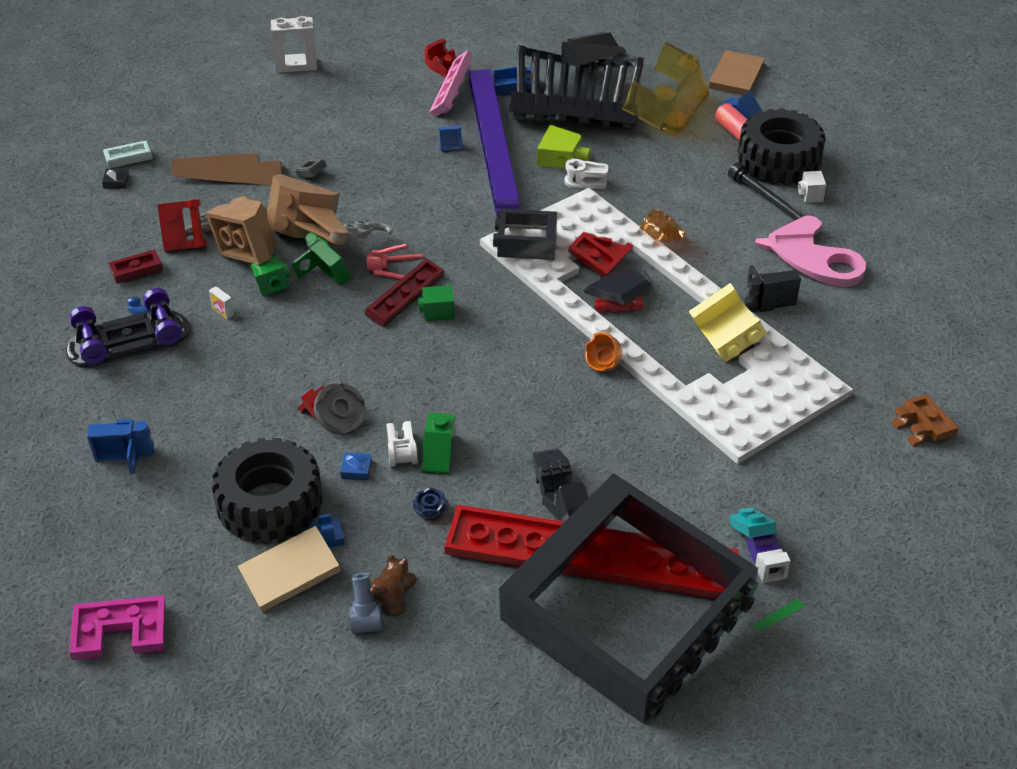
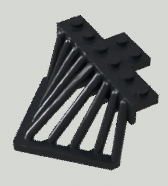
[509,45,644,129]

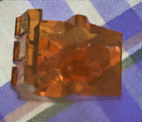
[639,208,685,244]

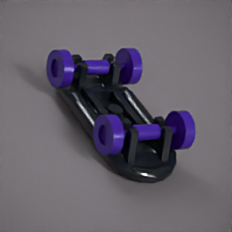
[66,288,191,366]

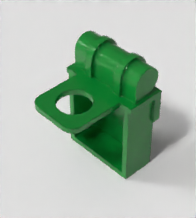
[292,232,351,286]

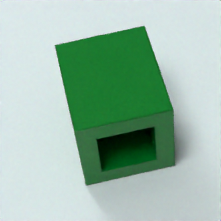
[418,285,455,321]

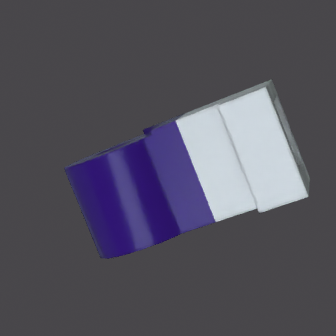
[747,534,790,583]

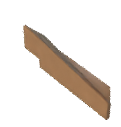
[171,153,283,186]

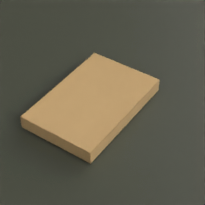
[238,526,341,612]

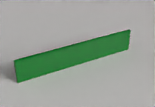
[752,599,804,632]

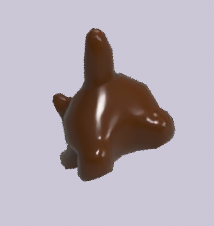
[370,555,417,616]

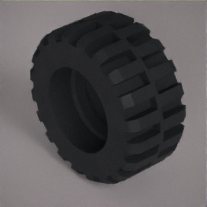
[738,108,826,185]
[212,437,323,543]

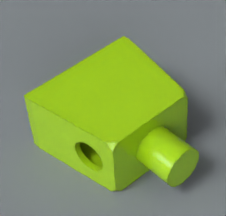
[537,125,591,169]

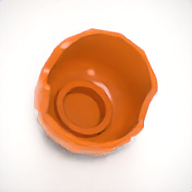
[585,332,623,372]

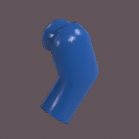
[127,297,150,315]

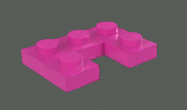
[70,595,166,660]

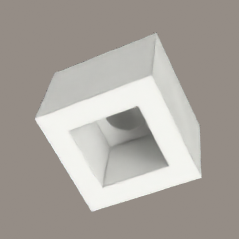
[798,171,826,203]

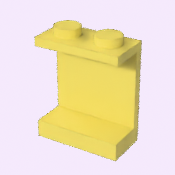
[689,284,767,362]

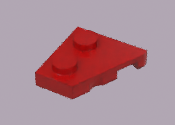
[568,232,634,277]

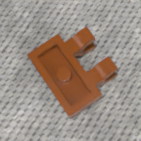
[891,394,959,447]

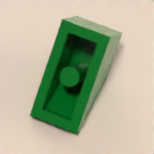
[422,412,456,475]

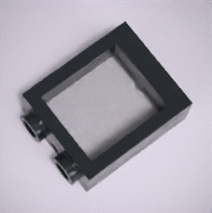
[493,209,558,260]

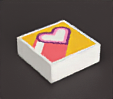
[209,287,234,319]

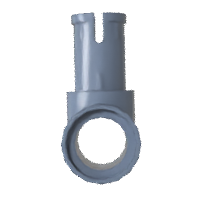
[349,573,383,634]

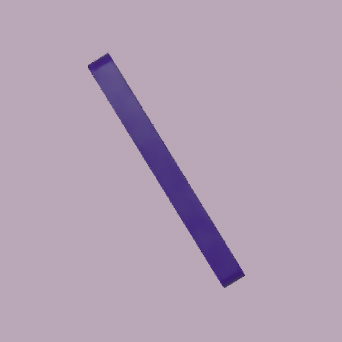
[469,69,519,216]

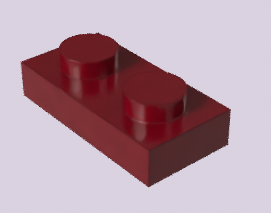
[108,249,163,284]

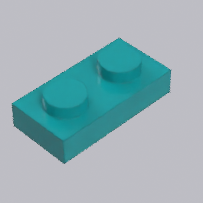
[729,508,777,538]

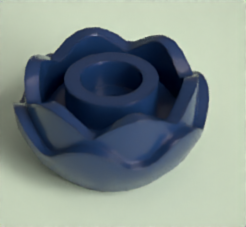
[413,487,448,520]

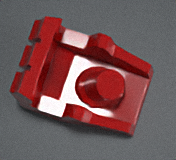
[424,38,457,78]

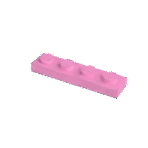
[430,50,473,117]

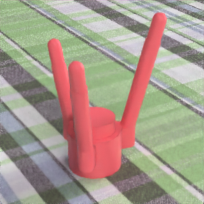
[367,244,424,280]

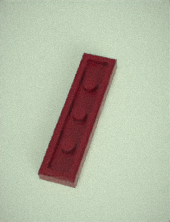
[364,258,445,328]

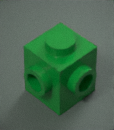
[251,255,291,296]

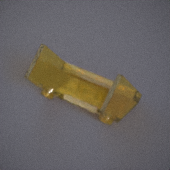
[622,42,709,136]

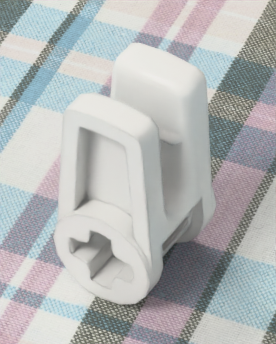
[564,159,608,189]
[386,421,418,467]

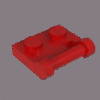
[157,199,207,251]

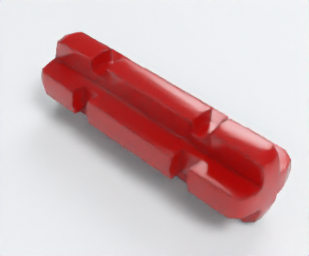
[594,296,643,313]

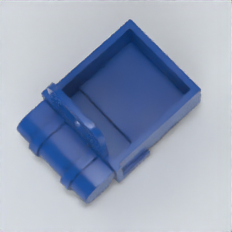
[492,66,531,96]
[87,419,155,474]

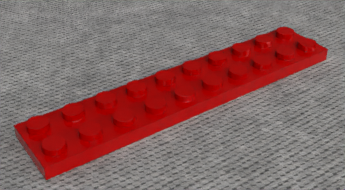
[444,504,739,599]

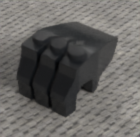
[532,448,572,496]

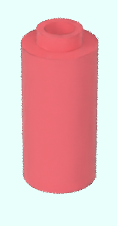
[715,104,747,140]

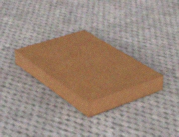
[709,50,765,95]

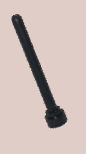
[728,162,804,221]

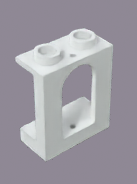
[271,16,317,73]

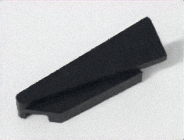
[561,32,626,65]

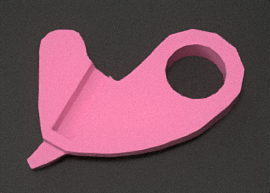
[755,216,866,287]

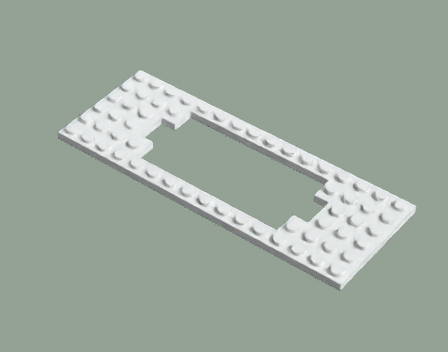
[480,188,853,464]

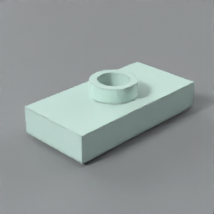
[103,140,153,168]

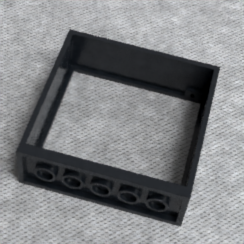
[499,473,758,724]

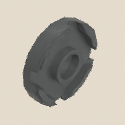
[314,383,366,435]

